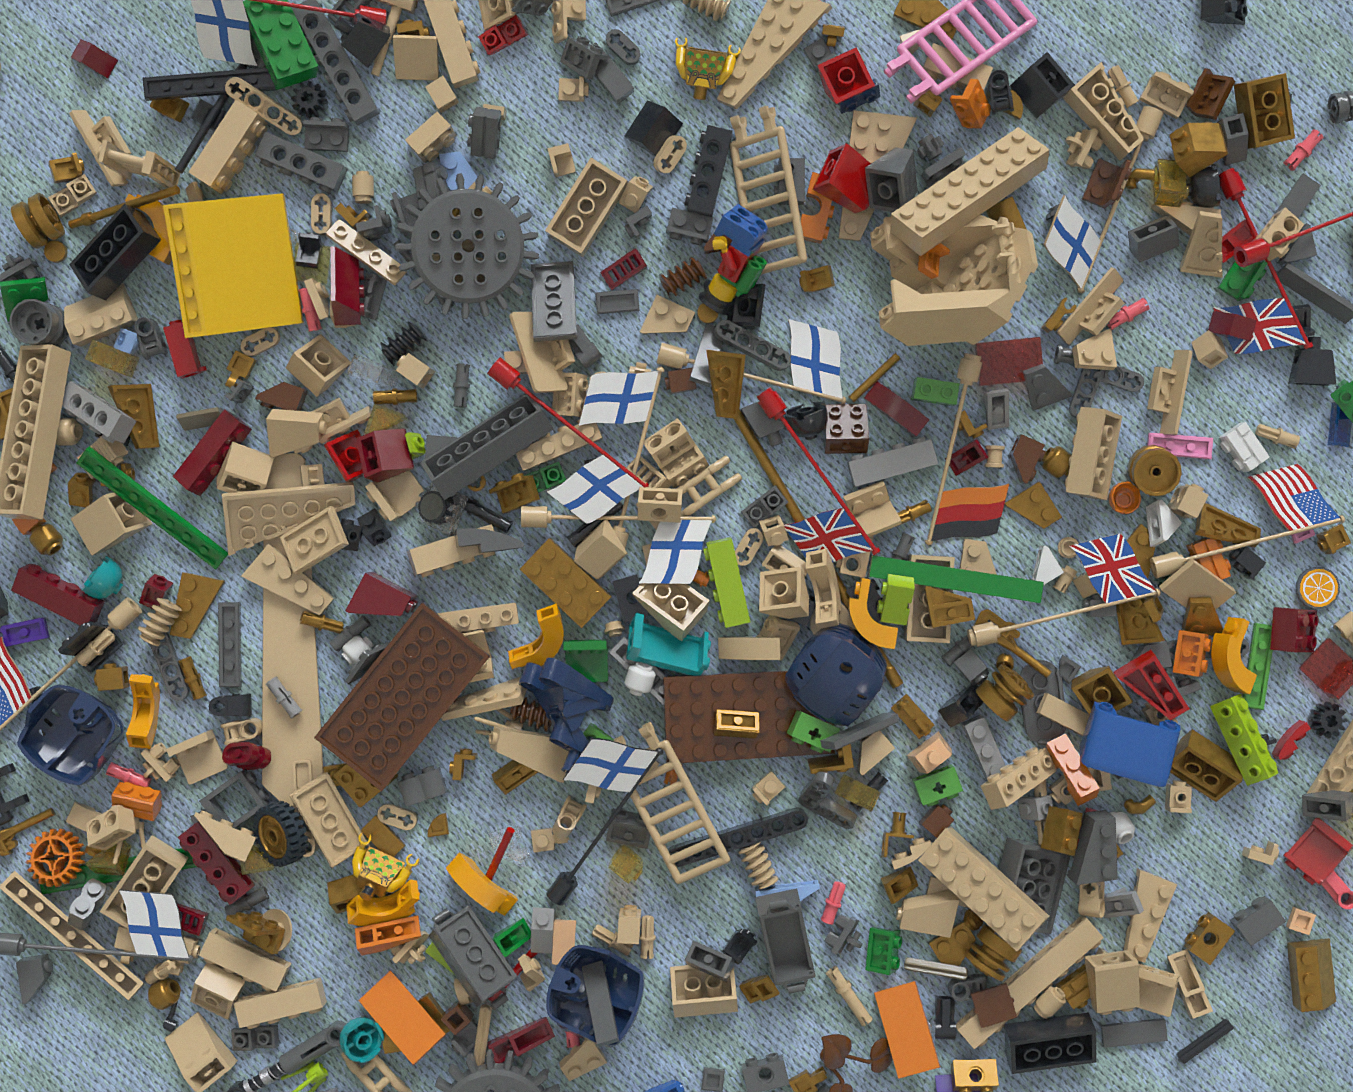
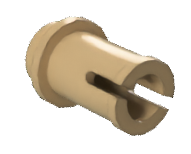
[1053,565,1078,594]

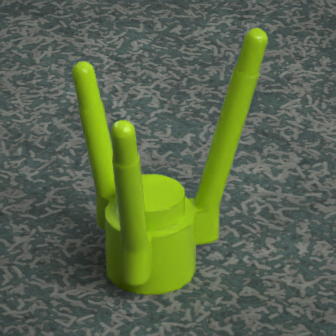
[280,1061,328,1092]

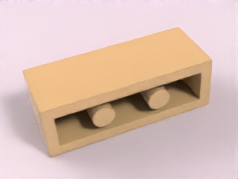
[923,43,993,91]

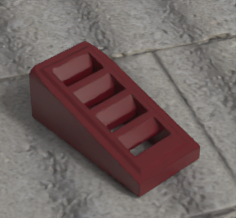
[600,248,648,290]
[177,903,209,936]

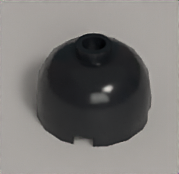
[1185,164,1221,208]
[785,402,828,440]

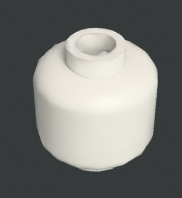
[342,635,374,667]
[624,662,656,696]
[1110,811,1135,844]

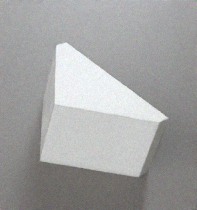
[1146,500,1182,547]
[1032,546,1064,585]

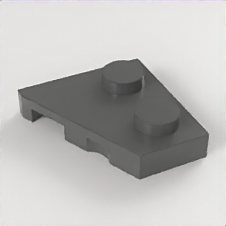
[1023,364,1072,411]

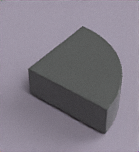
[1059,655,1081,684]

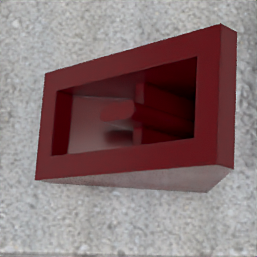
[70,39,118,79]
[1208,311,1257,342]
[945,439,988,476]

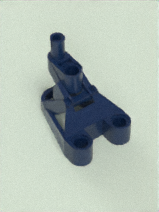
[519,658,614,773]

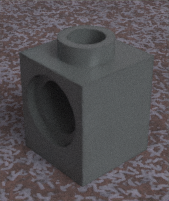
[954,649,990,687]

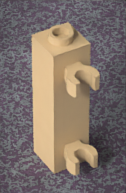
[114,925,201,976]

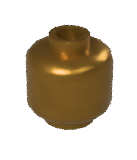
[1042,446,1071,478]
[29,524,63,556]
[148,978,181,1010]

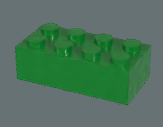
[243,0,318,90]

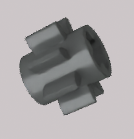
[917,134,944,161]

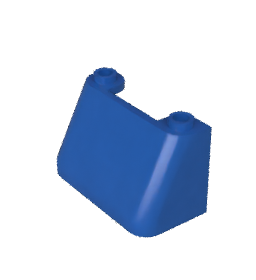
[1079,702,1181,787]

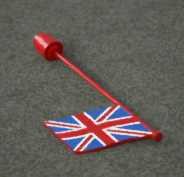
[1213,168,1313,354]
[757,387,881,563]

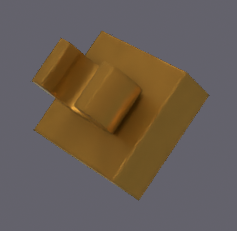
[822,24,845,47]

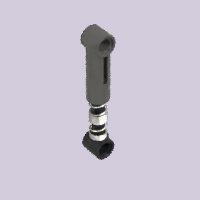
[227,1021,346,1092]

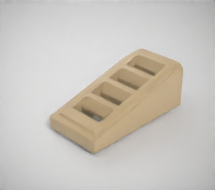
[626,456,671,488]

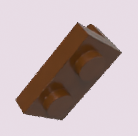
[1186,68,1236,120]

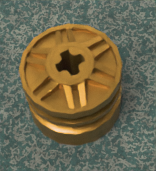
[976,664,1034,722]
[964,924,1023,981]

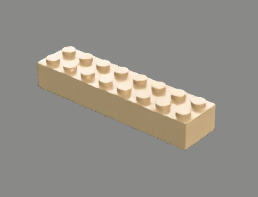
[890,127,1050,256]
[0,344,71,520]

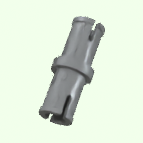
[265,676,302,719]

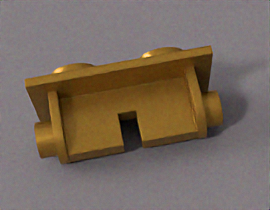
[891,694,935,739]

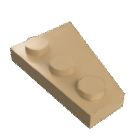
[1180,211,1223,278]

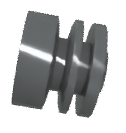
[10,299,68,346]

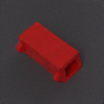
[163,320,207,379]

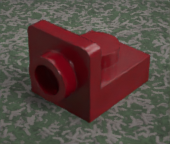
[139,574,173,610]

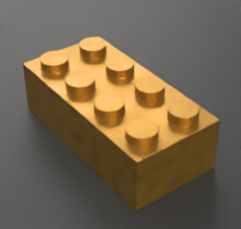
[520,538,612,628]

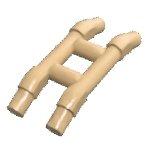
[677,455,742,517]
[341,1053,412,1092]

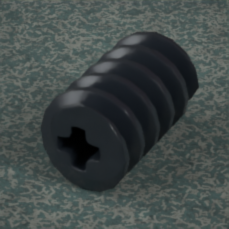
[380,321,428,366]

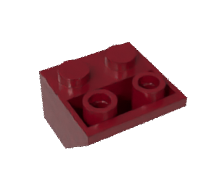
[356,428,414,483]
[1270,607,1319,652]

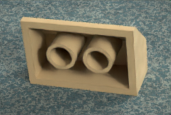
[64,283,138,347]
[670,965,738,1018]

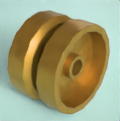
[11,193,65,249]
[1127,445,1182,496]

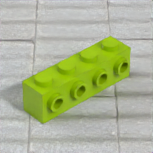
[703,537,750,628]
[1210,693,1278,786]

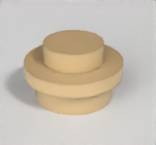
[1058,537,1078,558]
[604,621,625,637]

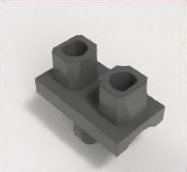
[0,254,40,282]
[824,914,863,955]

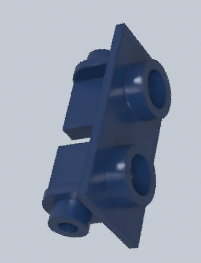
[839,79,880,114]

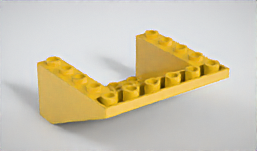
[163,193,304,338]

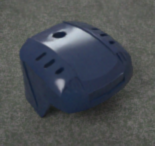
[785,623,887,726]
[17,685,125,785]
[546,945,644,1047]

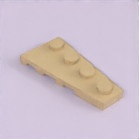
[241,544,335,615]
[441,676,527,721]
[1123,868,1177,963]

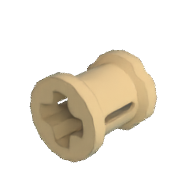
[984,445,1005,468]

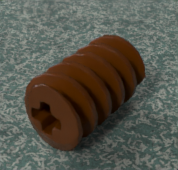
[659,257,708,298]
[509,696,552,732]

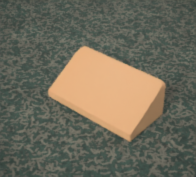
[552,919,576,965]

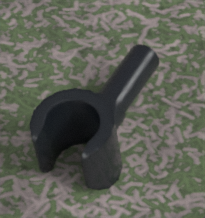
[163,1001,178,1032]

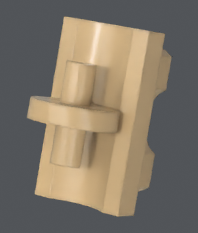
[1065,128,1103,169]
[140,742,181,782]
[390,931,429,964]

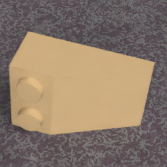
[632,584,710,641]

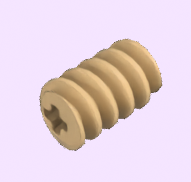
[683,0,731,21]
[138,598,182,646]
[738,842,778,889]

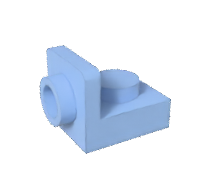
[113,328,139,355]

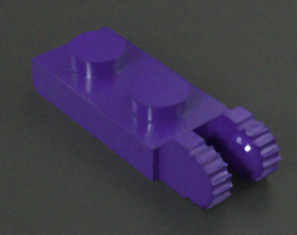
[0,617,50,647]

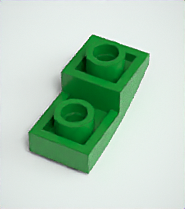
[524,462,566,493]

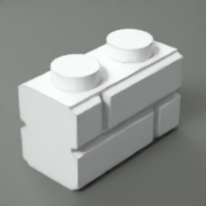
[1219,422,1270,472]

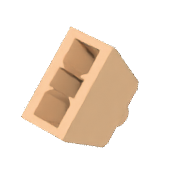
[906,731,952,774]

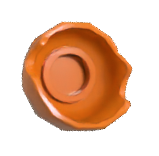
[1108,481,1141,515]

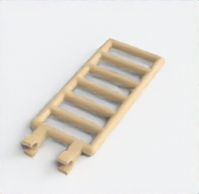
[729,106,807,274]
[614,722,730,884]

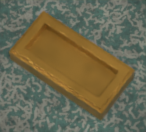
[1144,595,1164,623]
[361,815,405,857]

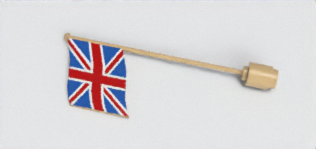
[967,534,1161,647]

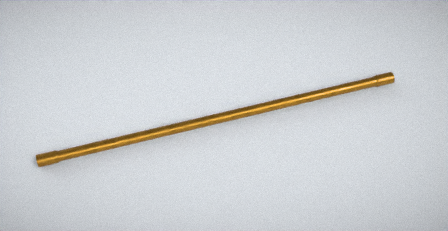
[734,409,904,689]

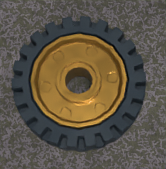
[253,801,308,867]

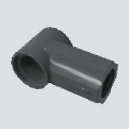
[568,324,603,369]

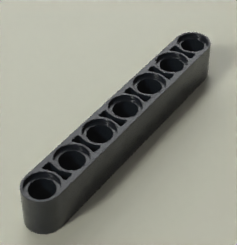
[668,807,808,867]

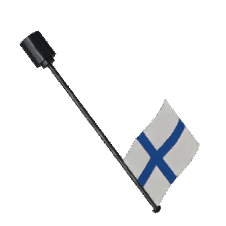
[546,738,664,906]

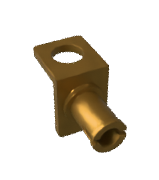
[881,812,914,858]

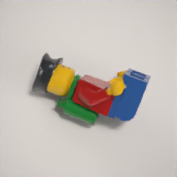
[698,204,768,315]

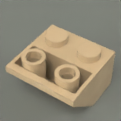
[405,112,456,163]
[216,442,274,493]

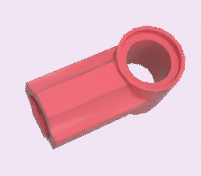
[1321,871,1353,909]

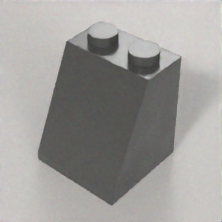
[865,147,918,212]

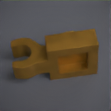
[1041,298,1076,333]
[225,350,257,388]
[789,1066,827,1092]

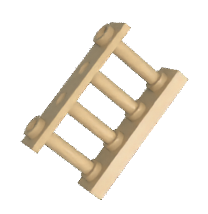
[97,140,180,188]

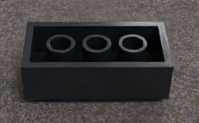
[69,204,161,301]
[1004,1012,1097,1074]

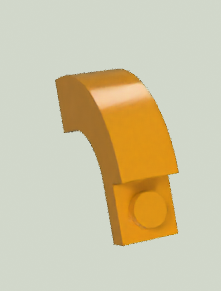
[125,194,172,265]
[848,577,898,649]
[508,603,564,669]
[1211,617,1257,695]
[126,674,160,749]
[446,852,518,916]
[346,879,420,926]

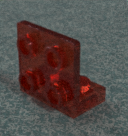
[1299,638,1353,700]

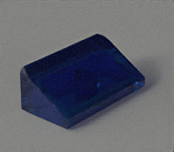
[1327,402,1352,447]

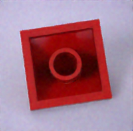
[817,47,875,105]
[324,429,364,482]

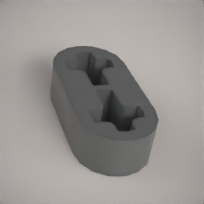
[606,29,641,65]

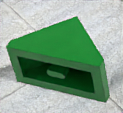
[492,918,531,957]

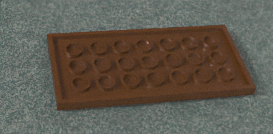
[314,602,490,792]
[663,670,835,763]

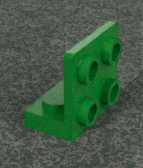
[563,639,608,682]

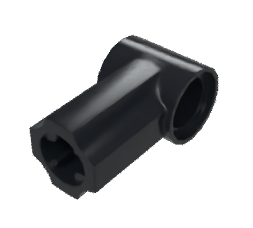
[932,996,956,1040]

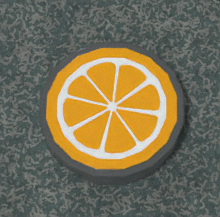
[1296,567,1340,609]

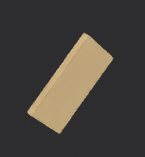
[289,772,369,868]

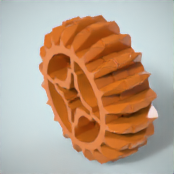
[26,829,86,887]

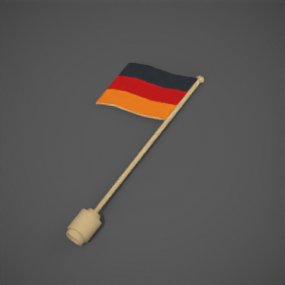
[925,353,1009,545]

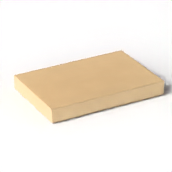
[280,506,349,575]
[1160,559,1236,610]

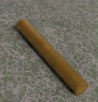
[848,353,901,403]

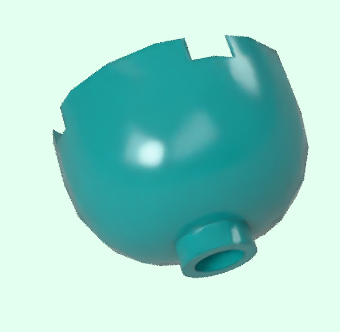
[81,556,123,599]
[339,1017,384,1063]

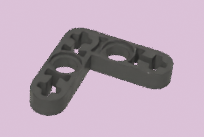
[1069,366,1144,418]
[798,772,857,829]

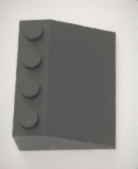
[999,837,1071,934]

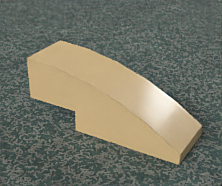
[718,637,780,660]
[1167,949,1213,1019]

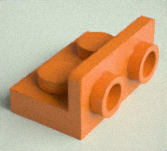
[1173,630,1211,677]

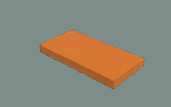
[358,970,447,1065]
[874,981,940,1079]

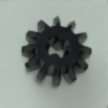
[291,81,328,119]
[1308,701,1348,738]

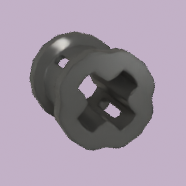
[1054,344,1075,367]

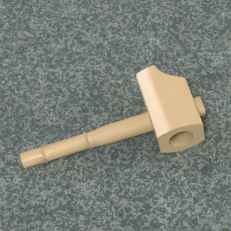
[371,0,419,77]

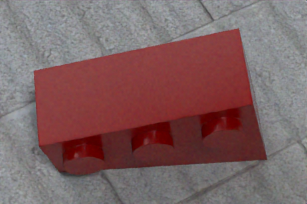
[1114,649,1190,720]

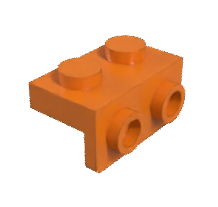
[950,79,991,129]

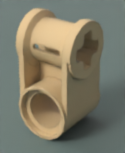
[220,718,262,745]
[552,795,587,839]
[1078,882,1105,918]

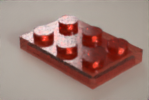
[975,337,1043,386]

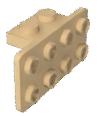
[509,312,575,393]

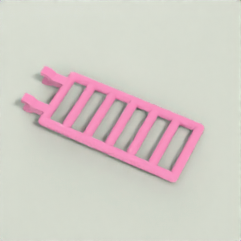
[884,0,1037,104]

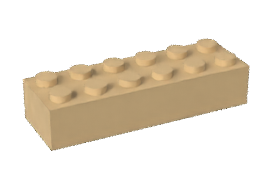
[918,827,1049,951]

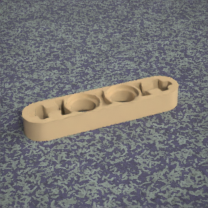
[225,77,303,135]

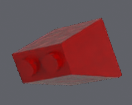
[812,143,871,214]

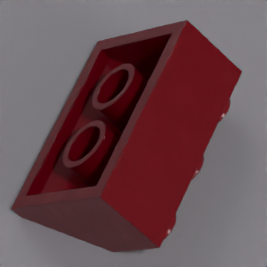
[330,247,365,326]

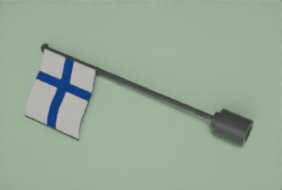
[0,890,194,963]

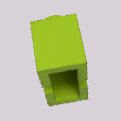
[877,574,915,625]

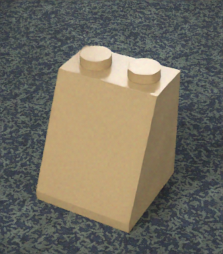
[71,492,152,556]
[1084,950,1140,1015]

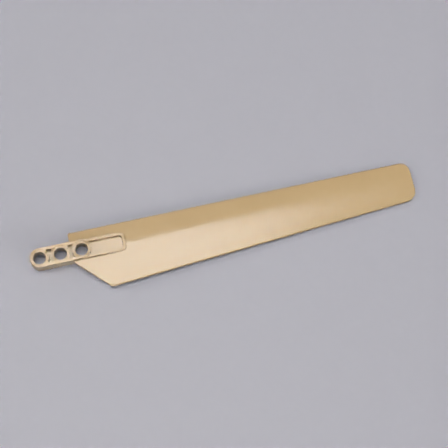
[262,453,324,857]

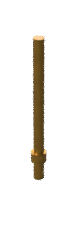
[68,185,180,229]

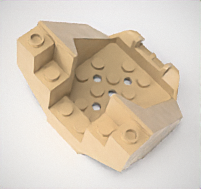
[870,215,1038,346]

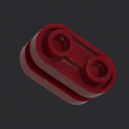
[222,742,271,770]

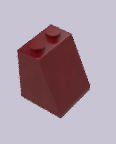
[345,572,418,616]

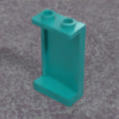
[626,613,711,676]

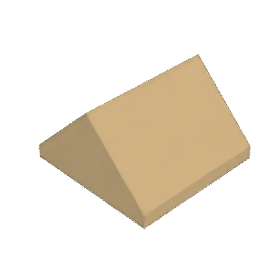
[574,520,628,580]

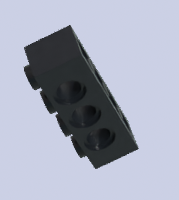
[684,125,733,217]

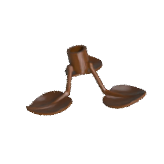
[820,1034,893,1092]

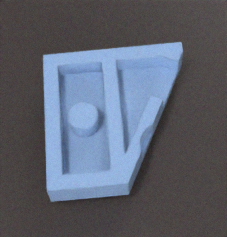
[439,151,484,191]

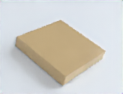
[393,35,439,80]

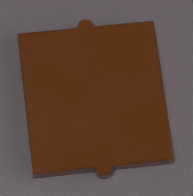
[971,983,1017,1028]

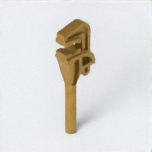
[974,609,1052,678]
[0,808,55,856]

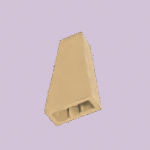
[489,726,568,783]

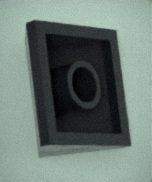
[624,100,683,157]
[727,284,766,331]

